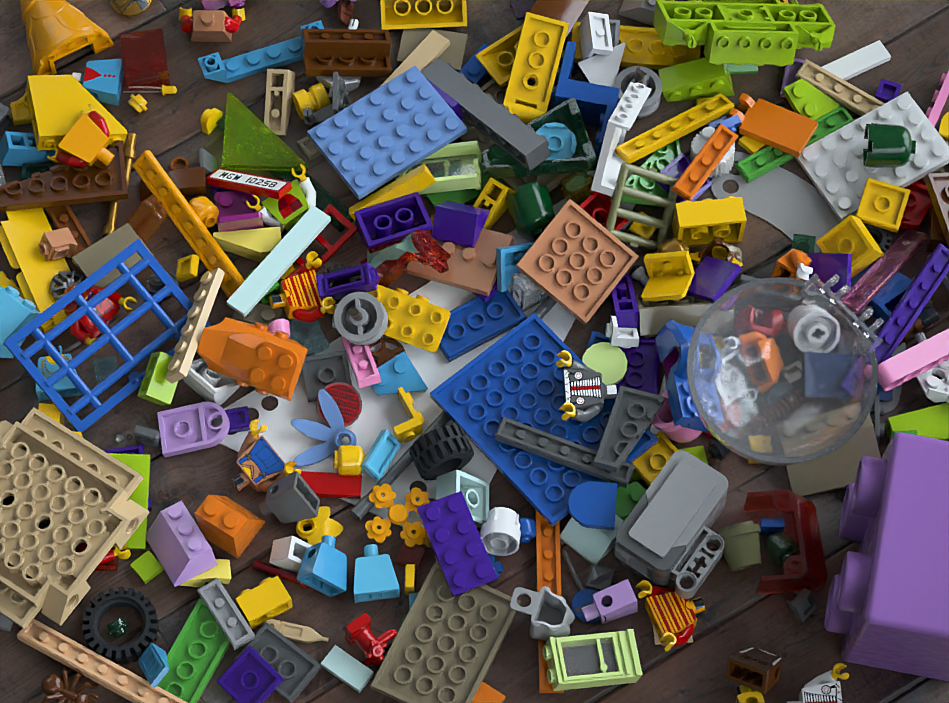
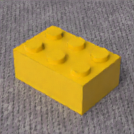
[672,196,747,247]

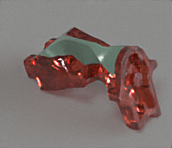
[360,229,451,288]

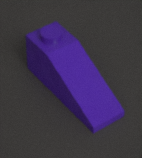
[610,274,639,332]

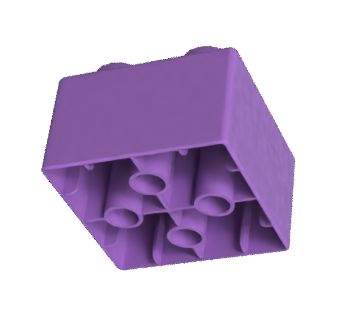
[824,432,949,681]

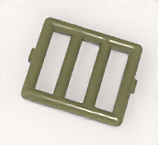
[605,163,678,251]

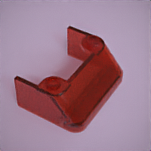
[744,489,827,595]

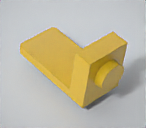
[393,387,424,443]

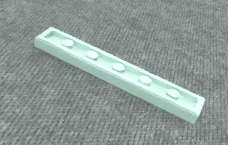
[226,205,331,317]

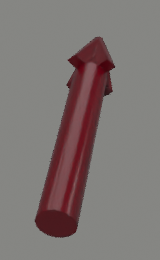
[252,560,312,589]

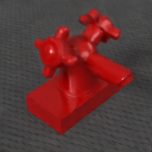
[345,613,398,666]

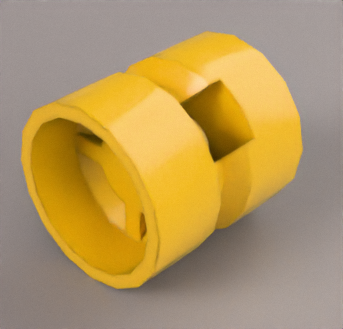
[292,83,330,120]

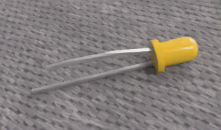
[123,85,177,95]

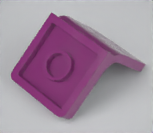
[214,190,264,232]

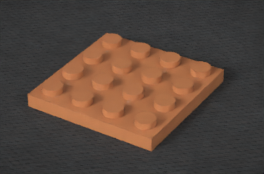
[515,199,639,325]

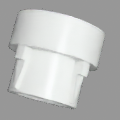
[480,507,521,556]

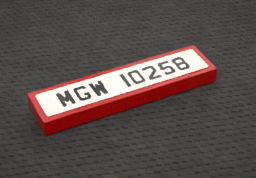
[206,168,292,200]

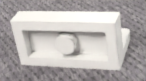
[579,12,613,60]

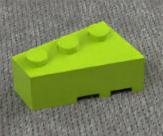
[658,57,735,102]

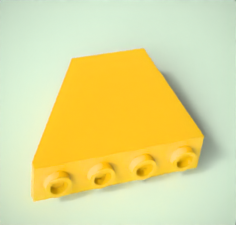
[26,75,127,151]

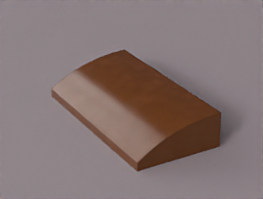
[523,0,589,39]

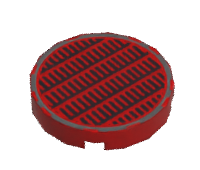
[316,382,362,427]

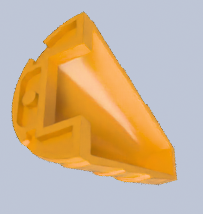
[20,0,114,76]

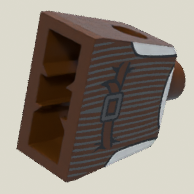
[725,648,782,694]

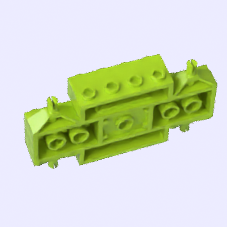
[653,0,836,67]

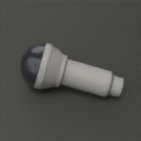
[630,265,649,287]

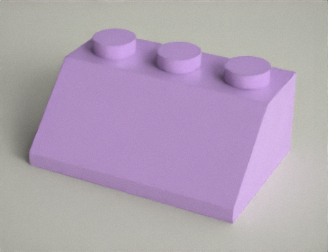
[146,500,217,587]

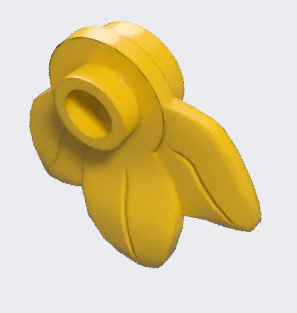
[296,506,343,546]

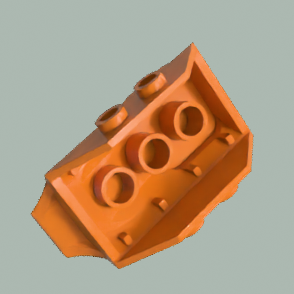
[196,317,308,401]

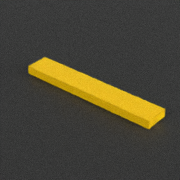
[615,93,734,164]

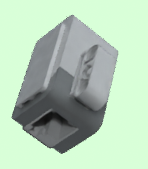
[614,450,728,599]

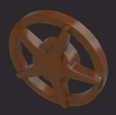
[368,337,406,368]

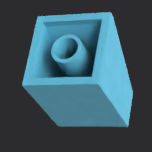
[0,286,41,359]

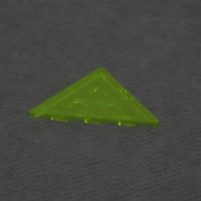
[222,92,308,171]

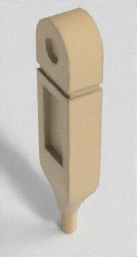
[266,619,329,644]

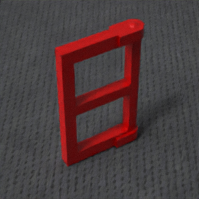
[295,204,358,273]

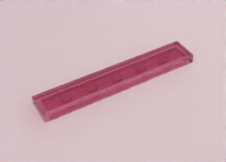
[837,229,928,315]

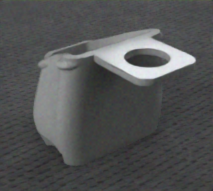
[510,586,575,642]

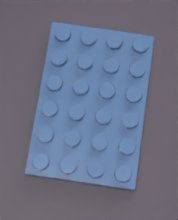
[307,66,467,200]

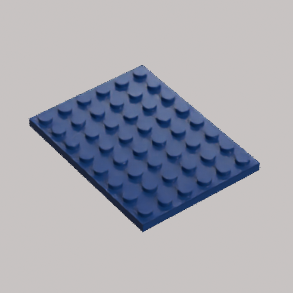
[430,313,658,527]

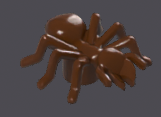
[41,665,99,703]

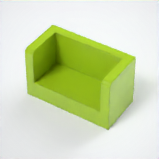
[137,351,178,406]

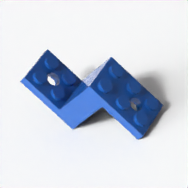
[550,41,620,161]

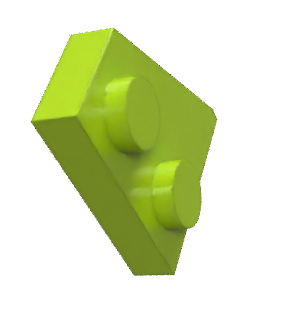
[782,78,840,120]

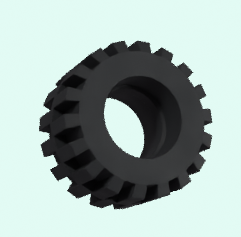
[409,425,474,481]

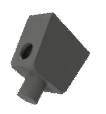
[259,471,320,523]

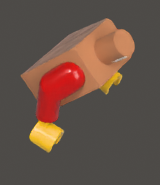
[179,7,245,42]

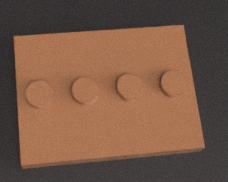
[406,214,514,296]

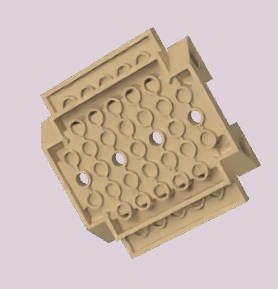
[0,407,150,630]

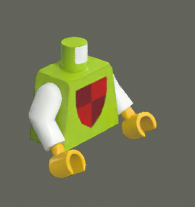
[246,164,316,232]

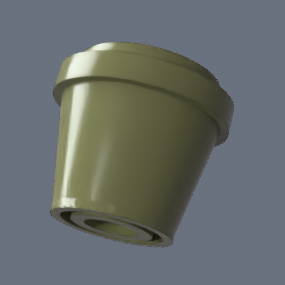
[717,521,762,572]

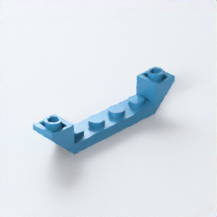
[198,20,324,83]

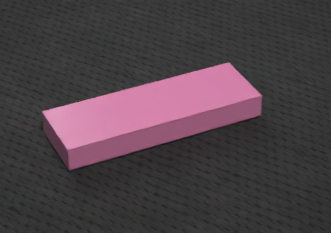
[341,337,381,389]

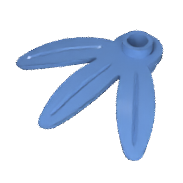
[291,389,357,467]

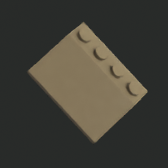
[776,405,881,500]

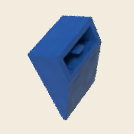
[850,260,912,326]

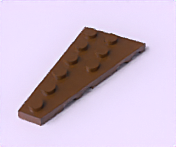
[0,141,128,212]

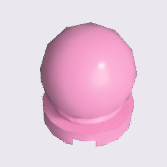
[652,388,702,443]

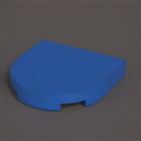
[568,481,617,530]

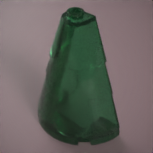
[480,97,598,178]

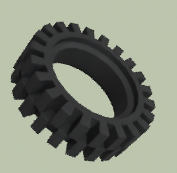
[82,587,159,665]

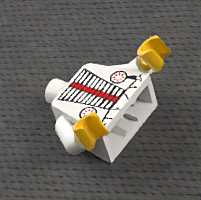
[786,663,849,703]

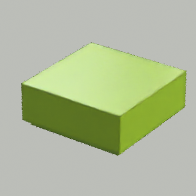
[130,550,164,584]

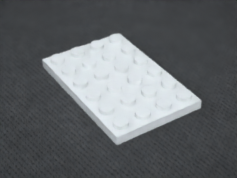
[795,92,949,222]

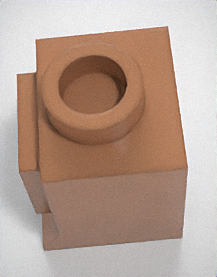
[38,227,78,261]

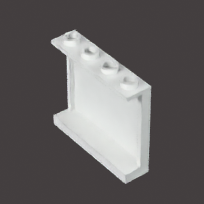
[591,82,651,197]

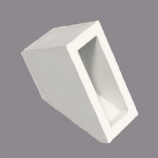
[269,536,312,572]

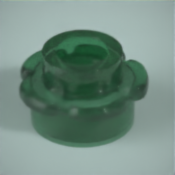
[107,617,129,638]

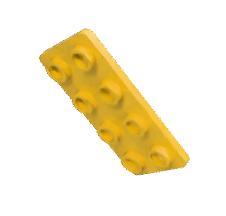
[366,284,451,353]

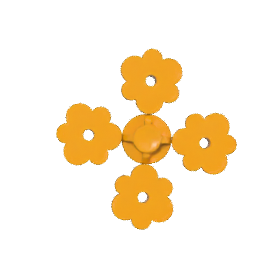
[365,484,430,547]

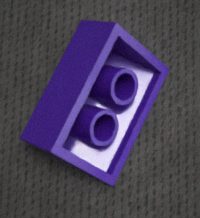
[354,192,433,249]

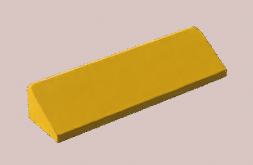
[349,163,436,220]

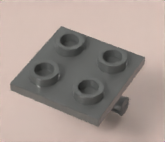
[303,72,351,129]

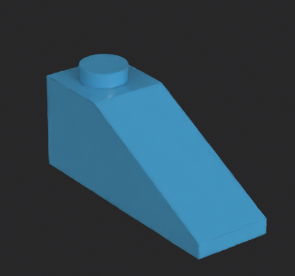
[0,131,61,167]

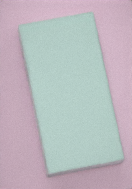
[321,645,374,693]

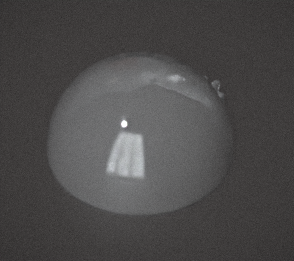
[686,273,884,466]

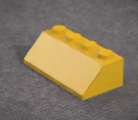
[380,0,467,30]

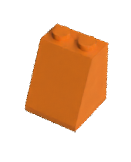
[195,495,265,559]

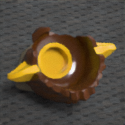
[690,238,743,267]

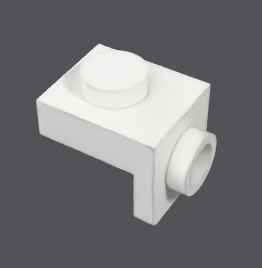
[605,316,639,348]

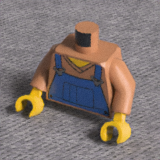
[231,419,301,493]

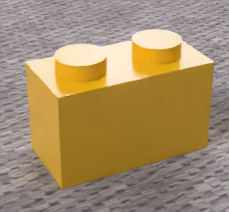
[235,575,293,630]

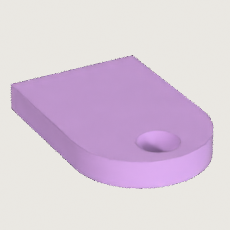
[157,402,230,458]

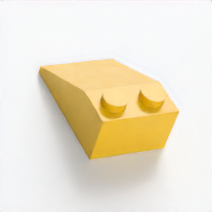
[475,25,523,87]

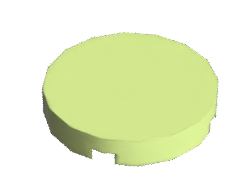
[582,342,627,385]

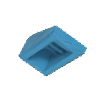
[138,643,169,688]

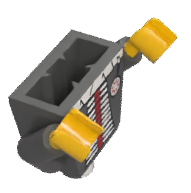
[556,350,617,422]

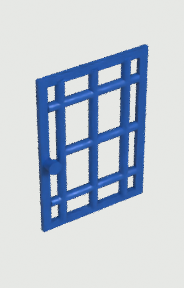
[3,238,211,433]

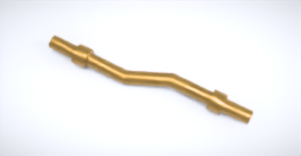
[103,133,137,237]

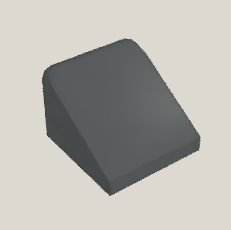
[198,148,218,177]

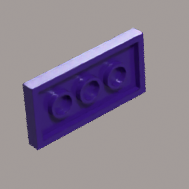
[416,491,498,597]

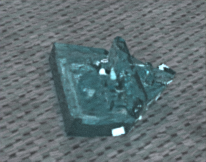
[289,318,330,357]

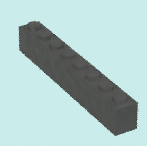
[420,58,551,171]

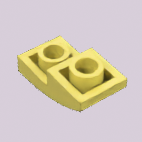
[180,559,231,588]

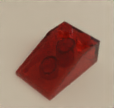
[119,28,170,91]

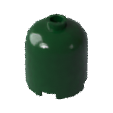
[863,123,916,168]
[505,183,555,240]

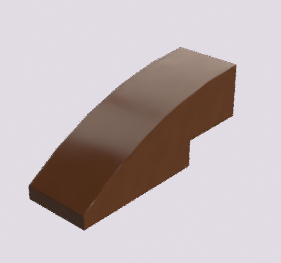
[140,167,206,201]

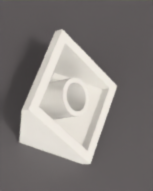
[183,358,240,406]

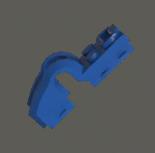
[655,320,722,433]

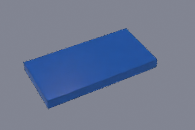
[439,290,527,362]

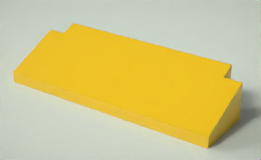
[0,208,75,326]

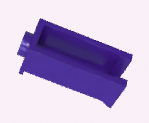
[316,262,379,300]

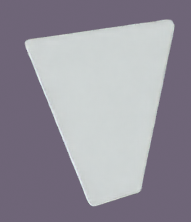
[578,43,625,87]

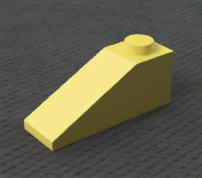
[213,227,282,263]

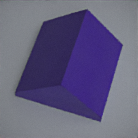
[432,201,490,248]

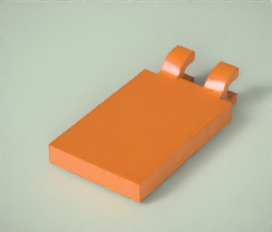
[729,93,818,157]

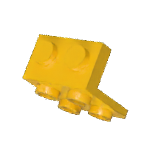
[641,251,695,302]

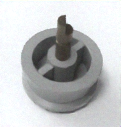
[614,66,662,119]
[334,292,388,345]

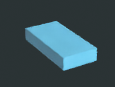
[360,430,401,481]

